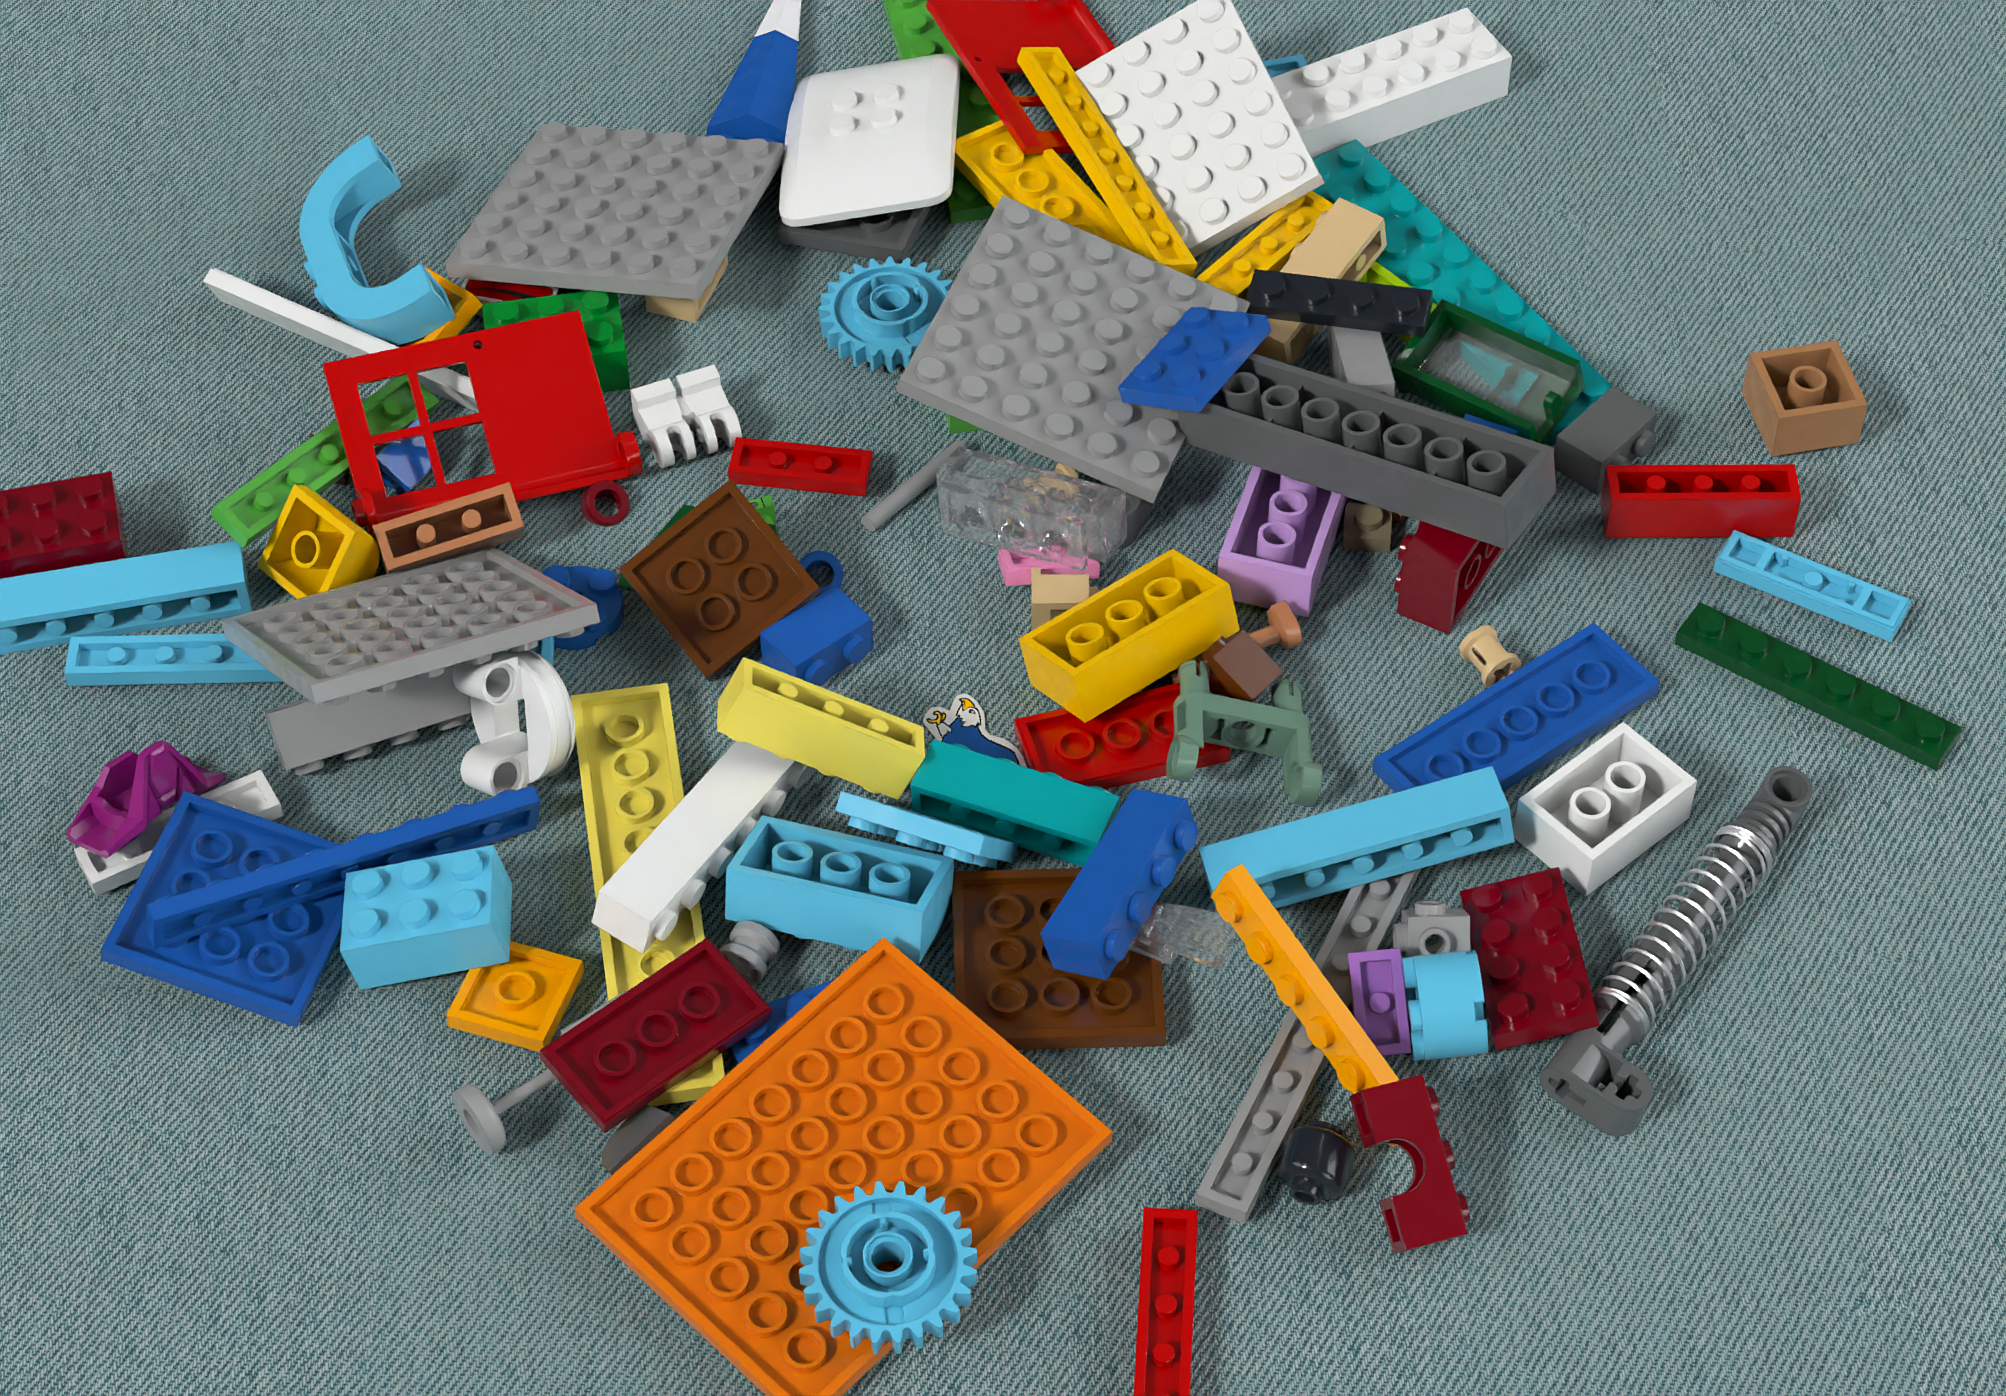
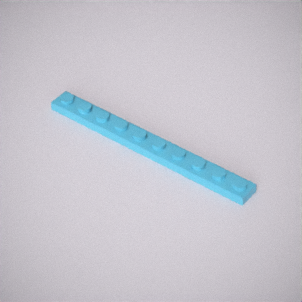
[64,634,554,686]

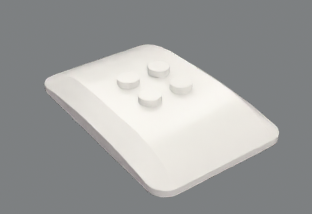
[779,53,961,227]

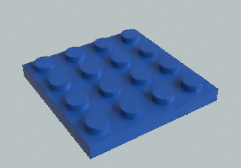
[101,791,345,1028]

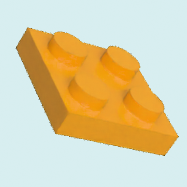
[446,941,584,1052]

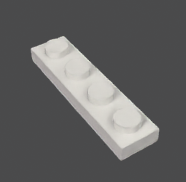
[74,770,283,896]

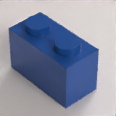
[760,585,873,687]

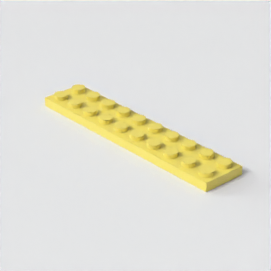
[570,683,725,1106]

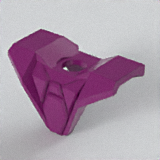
[66,740,226,859]

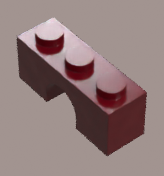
[1349,1074,1470,1254]

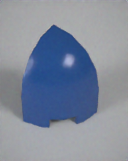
[377,418,436,495]

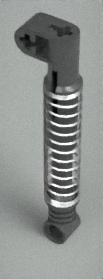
[1539,766,1813,1136]

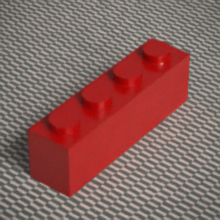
[1600,464,1801,538]

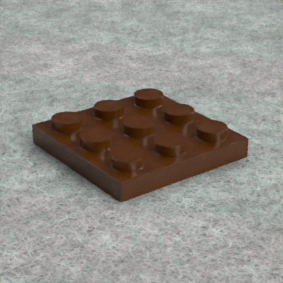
[618,479,821,681]

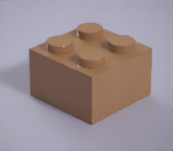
[1741,340,1868,456]

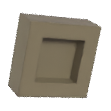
[1343,502,1392,552]

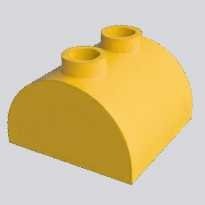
[257,484,380,599]

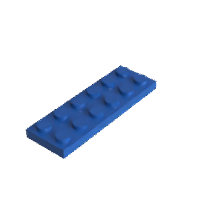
[1372,623,1660,793]

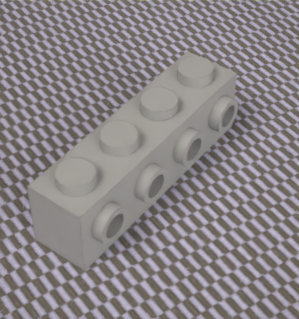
[264,664,471,775]

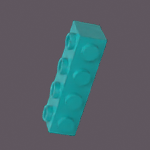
[910,739,1120,867]

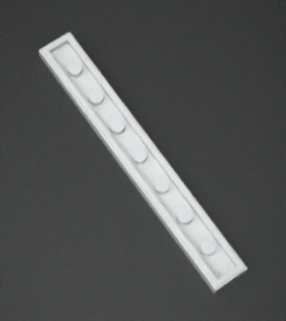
[203,268,479,413]

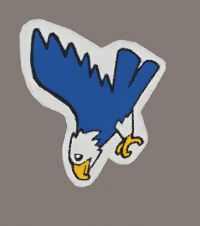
[923,694,1027,768]

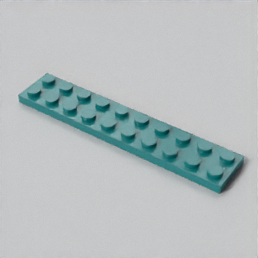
[1312,139,1612,446]

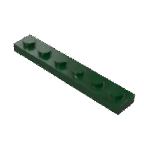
[1675,602,1962,771]

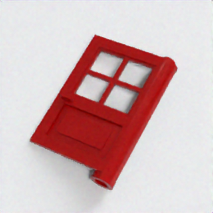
[926,0,1115,154]
[322,310,642,535]

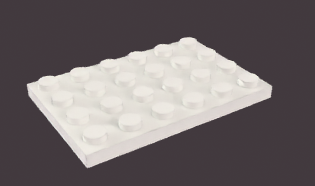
[1075,0,1325,258]

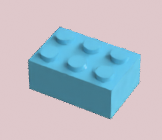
[340,845,512,990]

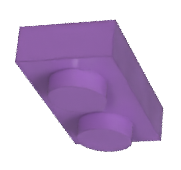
[1347,948,1412,1056]

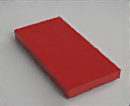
[1014,683,1231,789]

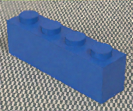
[1040,788,1198,980]

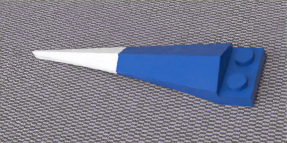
[706,0,801,181]

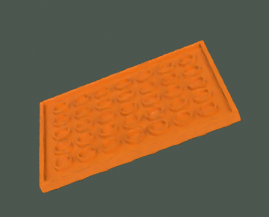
[574,937,1113,1396]

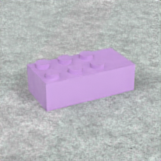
[1217,466,1349,617]

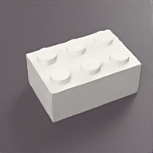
[1513,722,1697,897]

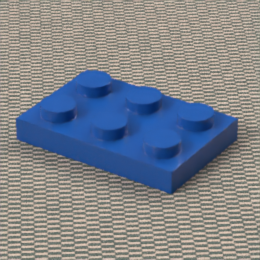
[1118,307,1271,413]

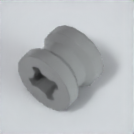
[720,920,780,985]

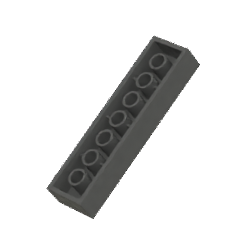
[1177,353,1556,550]

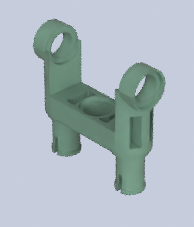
[1166,660,1322,807]

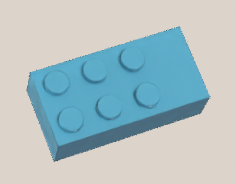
[725,815,954,964]

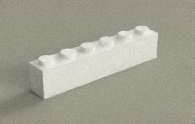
[592,741,812,954]

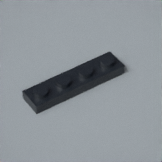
[1246,269,1433,337]

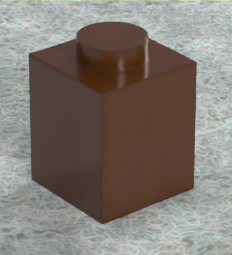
[1197,629,1283,702]

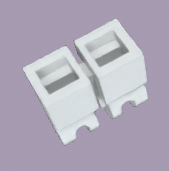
[631,364,742,468]

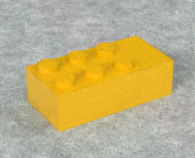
[1019,548,1240,723]

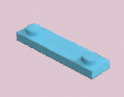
[1713,530,1912,642]

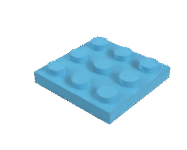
[835,791,1019,869]

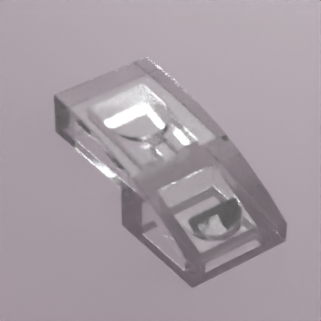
[1128,903,1238,971]

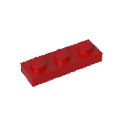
[728,437,873,497]

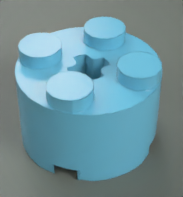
[1402,950,1488,1061]

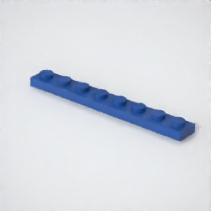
[146,785,541,949]

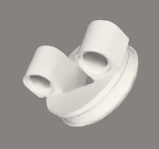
[453,650,575,796]

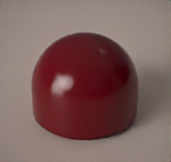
[581,480,630,527]

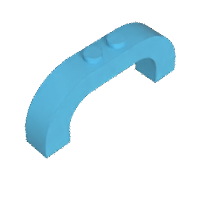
[299,135,456,345]

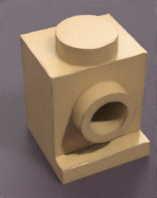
[1031,567,1099,630]

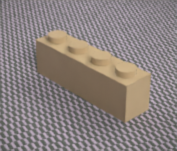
[1252,197,1387,365]

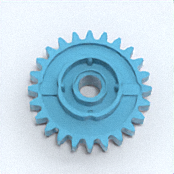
[818,256,953,373]
[799,1181,977,1354]

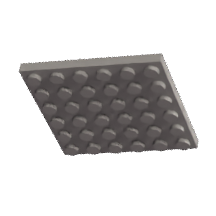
[445,122,784,300]
[896,195,1251,504]
[222,545,600,707]

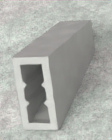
[1326,326,1395,397]

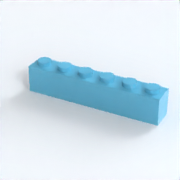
[0,541,252,655]
[1199,766,1515,924]

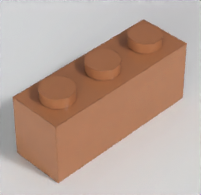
[372,482,525,574]

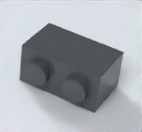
[1554,386,1657,495]

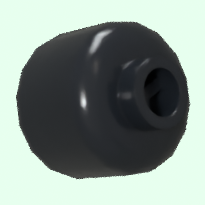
[1278,1120,1355,1205]

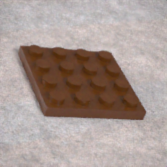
[953,868,1166,1050]

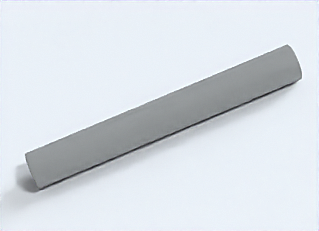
[861,440,969,532]

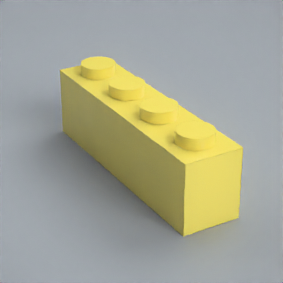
[717,657,925,800]

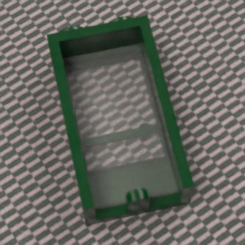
[1391,299,1585,444]

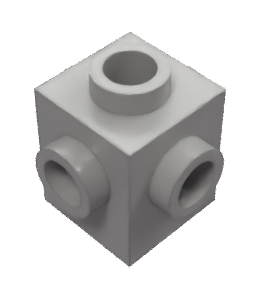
[1393,900,1470,958]

